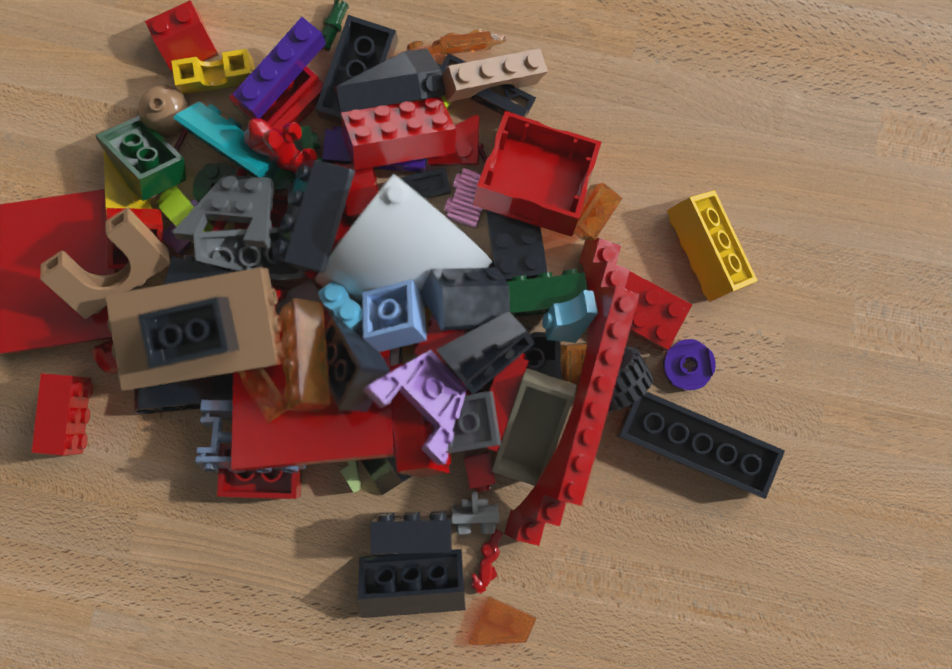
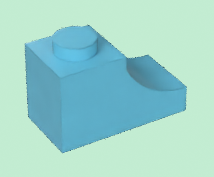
[542,290,598,343]

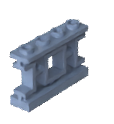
[195,400,306,473]

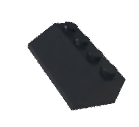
[271,160,355,273]
[358,549,466,618]

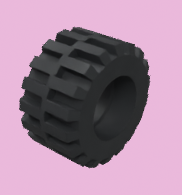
[580,347,653,412]

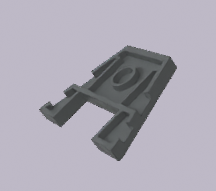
[173,175,274,248]

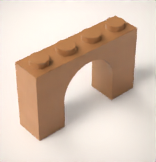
[40,207,170,319]

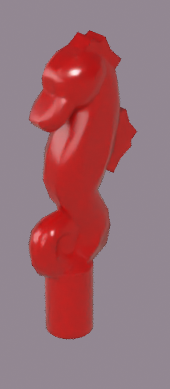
[471,529,504,594]

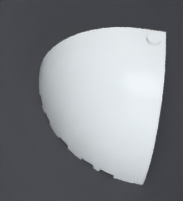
[315,175,493,307]

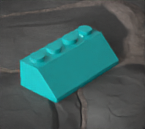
[173,102,281,181]

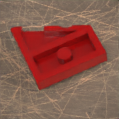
[428,115,480,166]

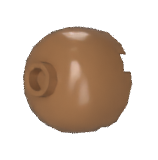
[138,85,190,137]

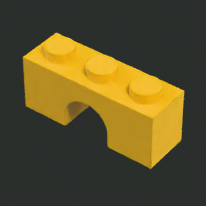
[171,48,255,95]

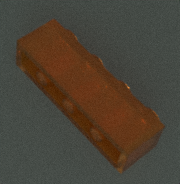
[280,298,330,412]

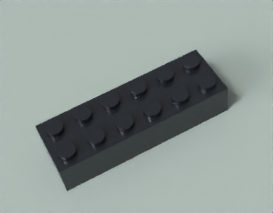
[616,392,785,499]

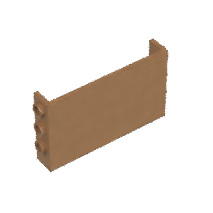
[105,268,286,391]

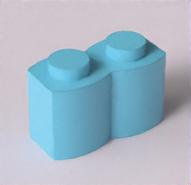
[318,281,363,337]

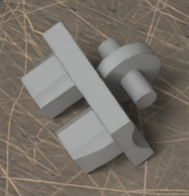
[452,492,499,534]

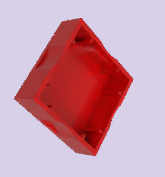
[473,111,602,237]

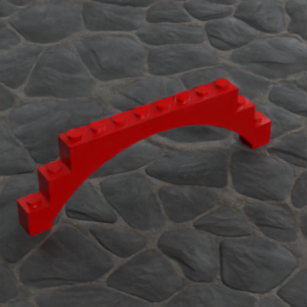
[504,238,639,546]

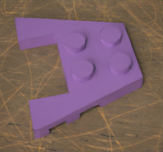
[363,350,467,465]

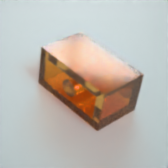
[574,183,623,240]

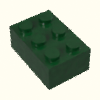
[507,269,587,317]

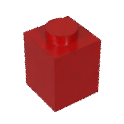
[463,452,495,492]

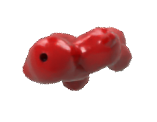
[244,118,317,174]

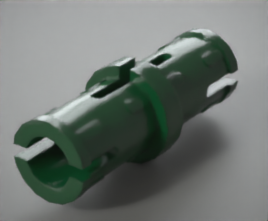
[321,0,349,51]

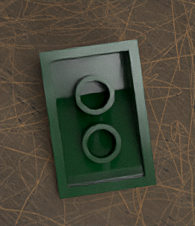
[96,116,186,201]

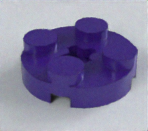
[663,339,716,390]

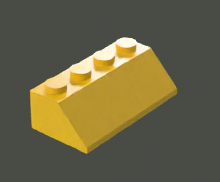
[666,190,757,302]

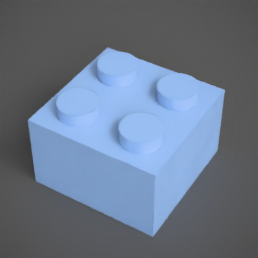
[363,279,427,352]

